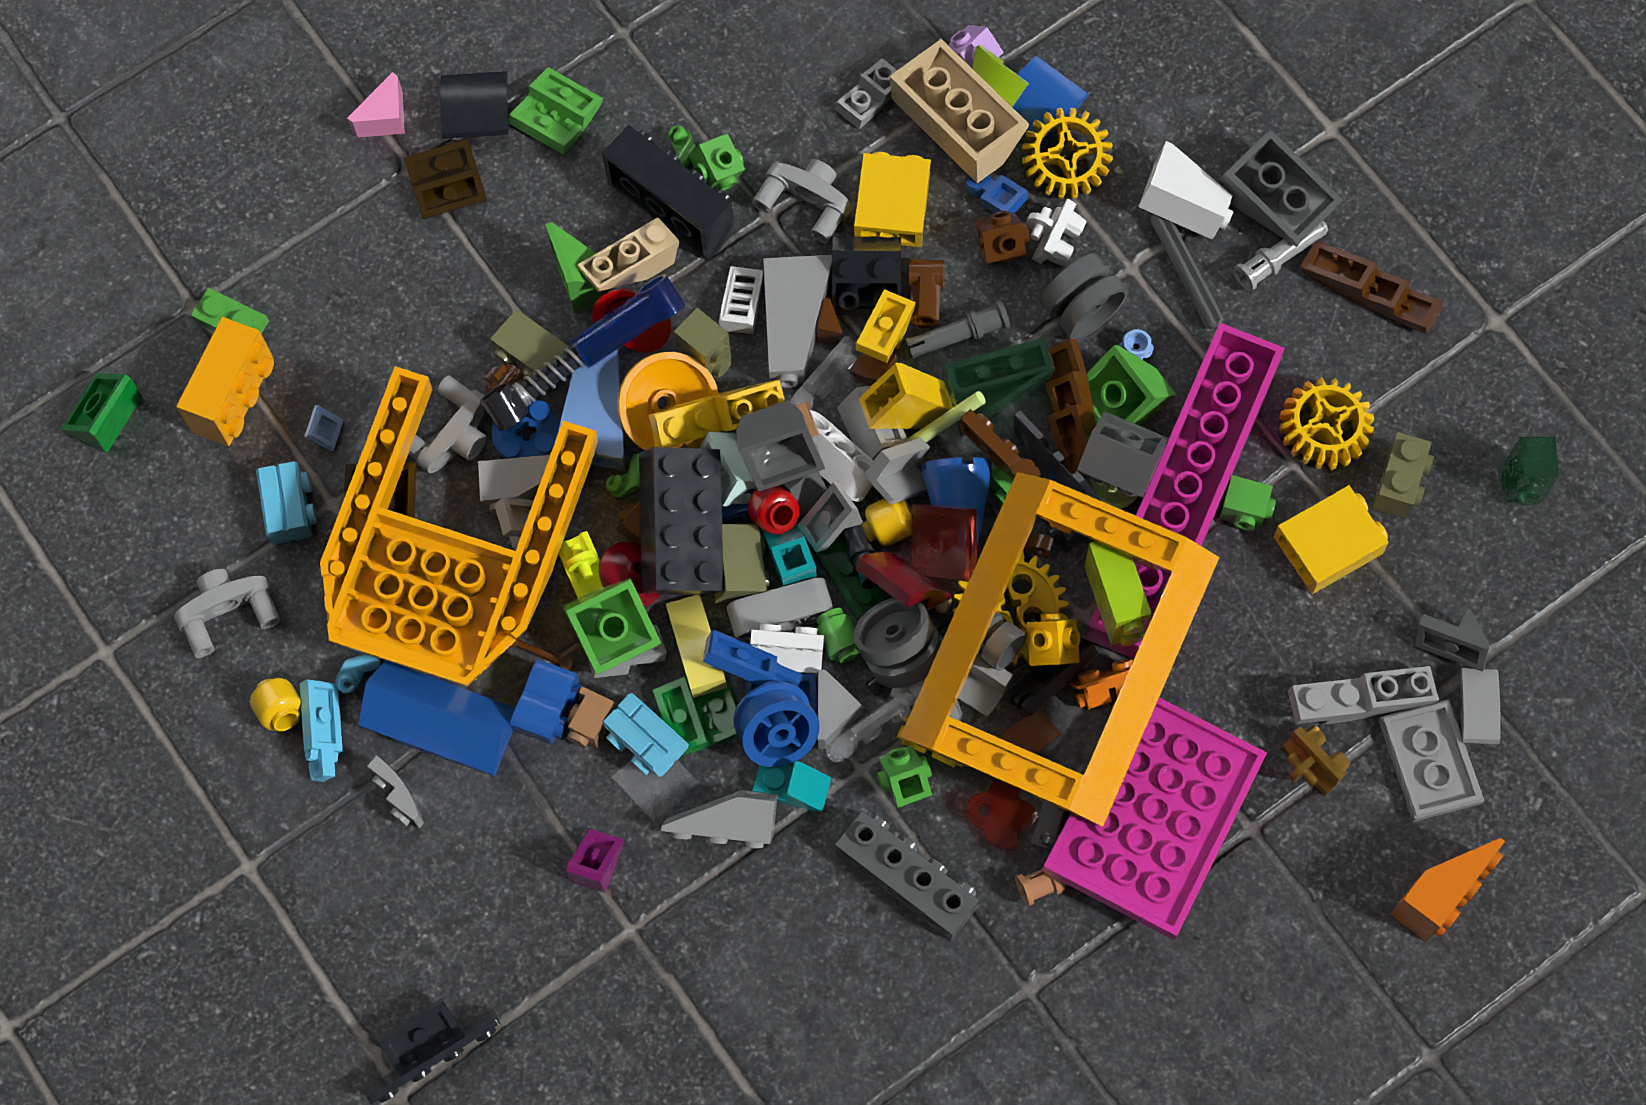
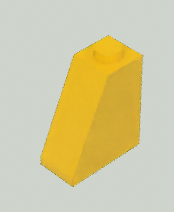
[859,363,953,429]

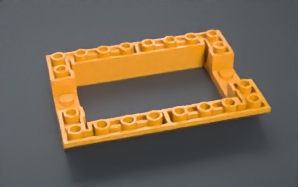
[900,472,1219,827]

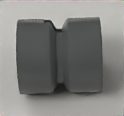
[978,611,1026,671]

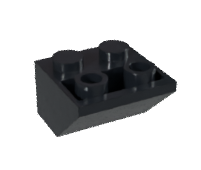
[832,237,901,315]

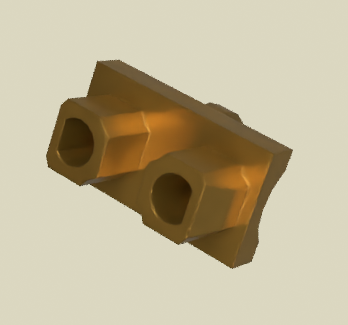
[1280,726,1350,796]

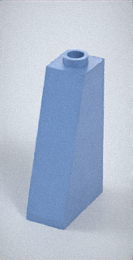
[555,333,626,471]

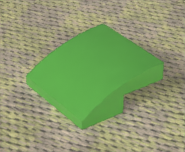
[509,67,603,155]

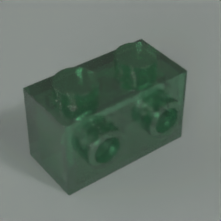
[1501,437,1559,506]

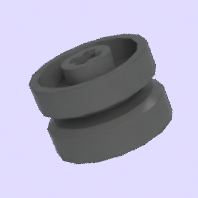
[1040,253,1129,340]
[854,598,943,688]

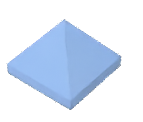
[304,405,344,451]

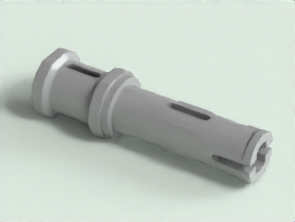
[1233,221,1328,292]

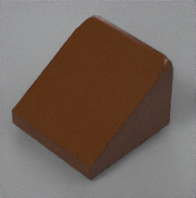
[816,298,843,346]
[850,353,898,386]

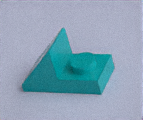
[753,761,831,813]

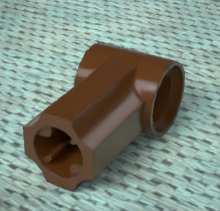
[908,259,944,328]

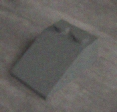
[1218,129,1343,247]

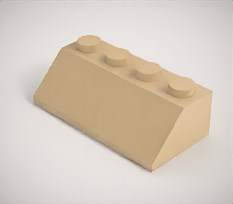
[890,39,1029,183]

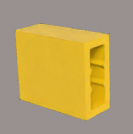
[854,152,931,247]
[1273,485,1389,594]

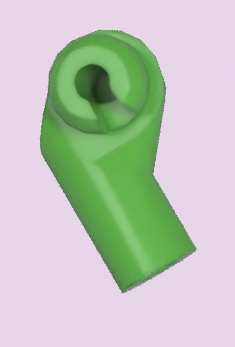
[606,454,640,498]

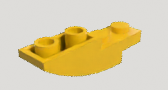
[648,380,785,448]

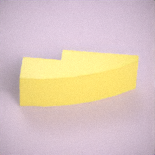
[666,595,727,698]

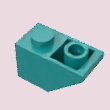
[760,522,817,587]

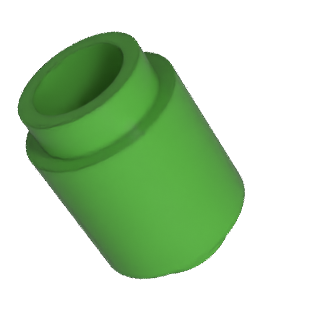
[816,608,859,663]

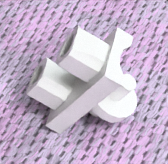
[1026,199,1087,266]

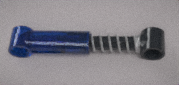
[480,274,685,431]

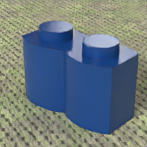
[510,659,582,745]

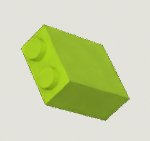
[1084,541,1152,646]

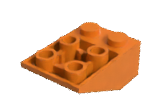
[1390,838,1505,942]

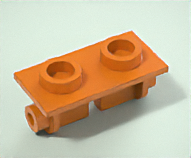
[1070,658,1133,710]

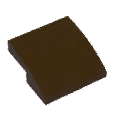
[404,139,487,220]

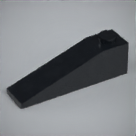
[1013,410,1101,553]

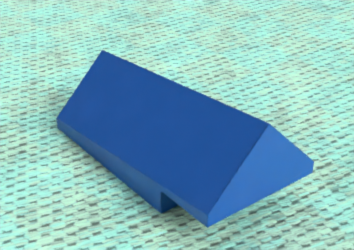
[358,660,515,777]

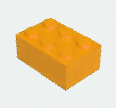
[176,317,274,446]

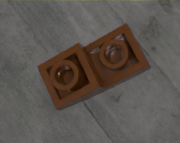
[998,708,1061,782]

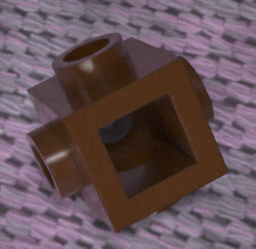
[975,211,1030,263]

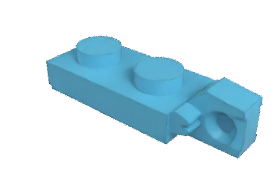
[300,680,343,782]

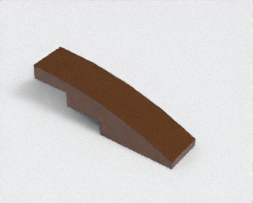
[1300,240,1442,334]
[1042,339,1096,477]

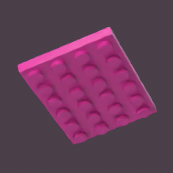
[1041,697,1267,940]

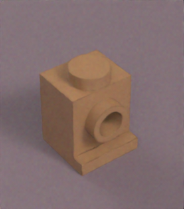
[567,686,616,748]

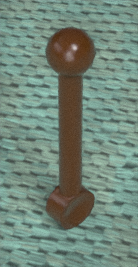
[509,638,574,671]

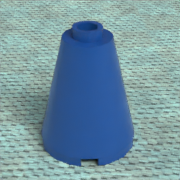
[921,457,992,555]

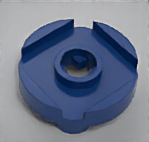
[491,401,560,459]

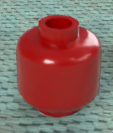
[748,486,800,534]

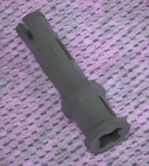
[905,300,1011,360]

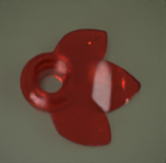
[966,779,1039,850]

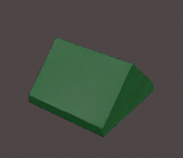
[60,373,143,454]

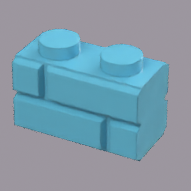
[256,461,317,545]
[602,693,689,777]

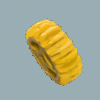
[1022,108,1113,199]
[1279,377,1374,471]

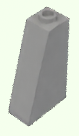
[763,255,832,388]

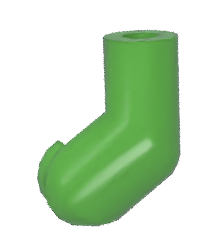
[668,125,696,168]

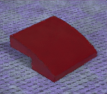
[856,552,951,609]

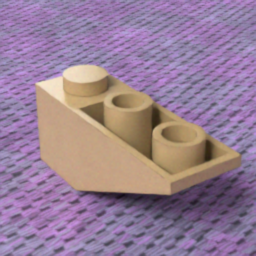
[577,218,679,292]

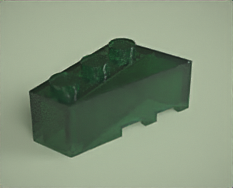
[941,337,1055,439]

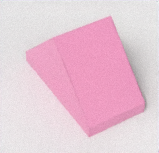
[347,72,405,138]

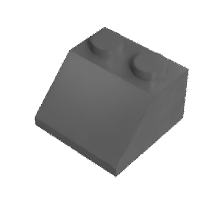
[1077,412,1169,497]

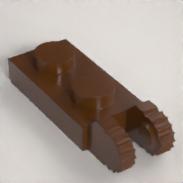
[959,409,1041,481]

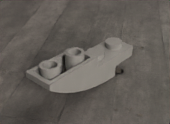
[1288,666,1439,725]

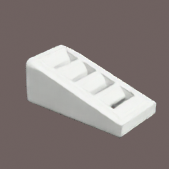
[719,266,764,335]

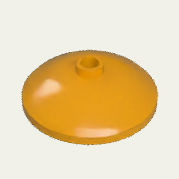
[617,352,719,450]

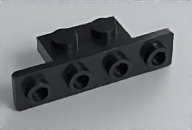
[364,998,501,1104]

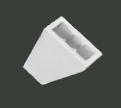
[1138,141,1233,240]

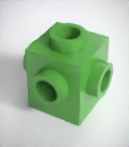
[689,133,745,191]
[877,745,932,808]

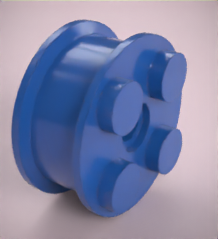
[733,681,820,767]

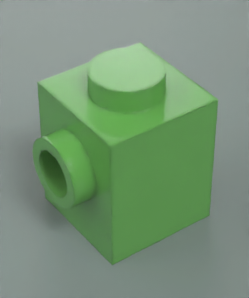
[1219,475,1276,530]

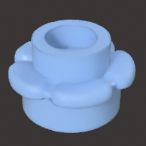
[1119,329,1154,360]

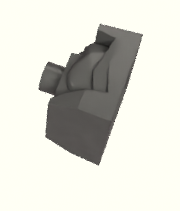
[736,400,825,492]

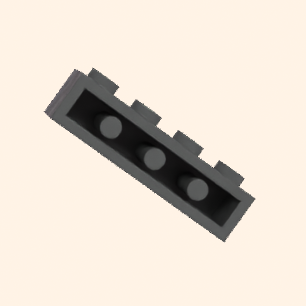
[835,811,979,941]

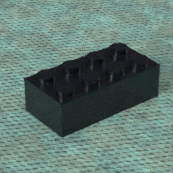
[602,125,735,261]
[639,447,724,595]

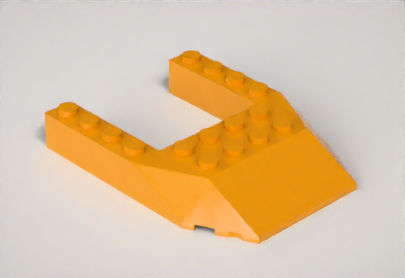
[320,366,598,687]

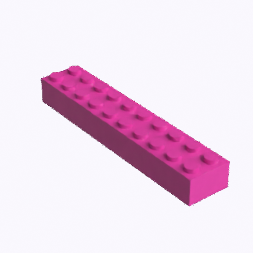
[1085,323,1285,659]

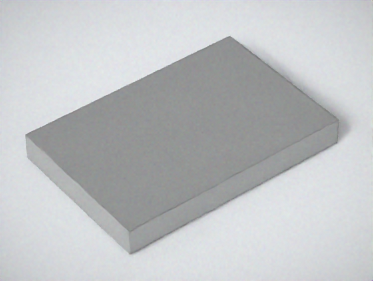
[1378,699,1485,822]

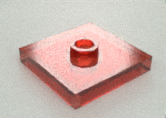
[912,504,977,581]

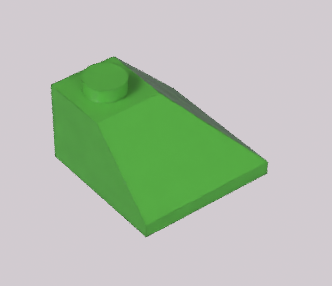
[545,222,611,311]
[1087,345,1176,426]
[561,579,661,675]

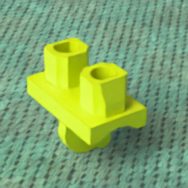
[558,531,603,598]

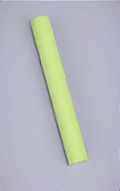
[908,391,986,442]

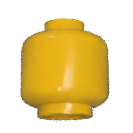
[862,498,917,547]
[250,678,302,731]

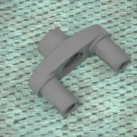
[752,159,853,244]
[408,375,487,473]
[174,569,281,658]

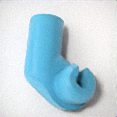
[335,654,381,693]

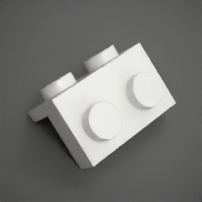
[750,624,824,674]

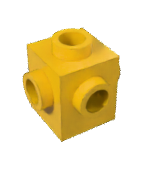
[1026,613,1080,666]

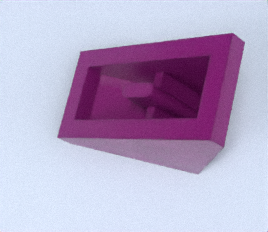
[566,829,624,893]

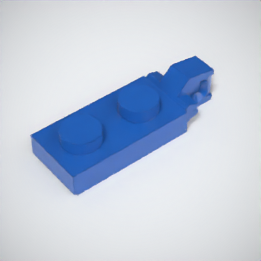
[703,630,801,686]

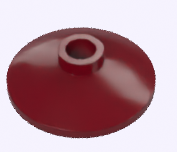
[599,542,661,608]

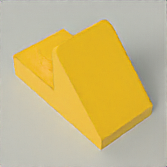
[855,289,916,363]

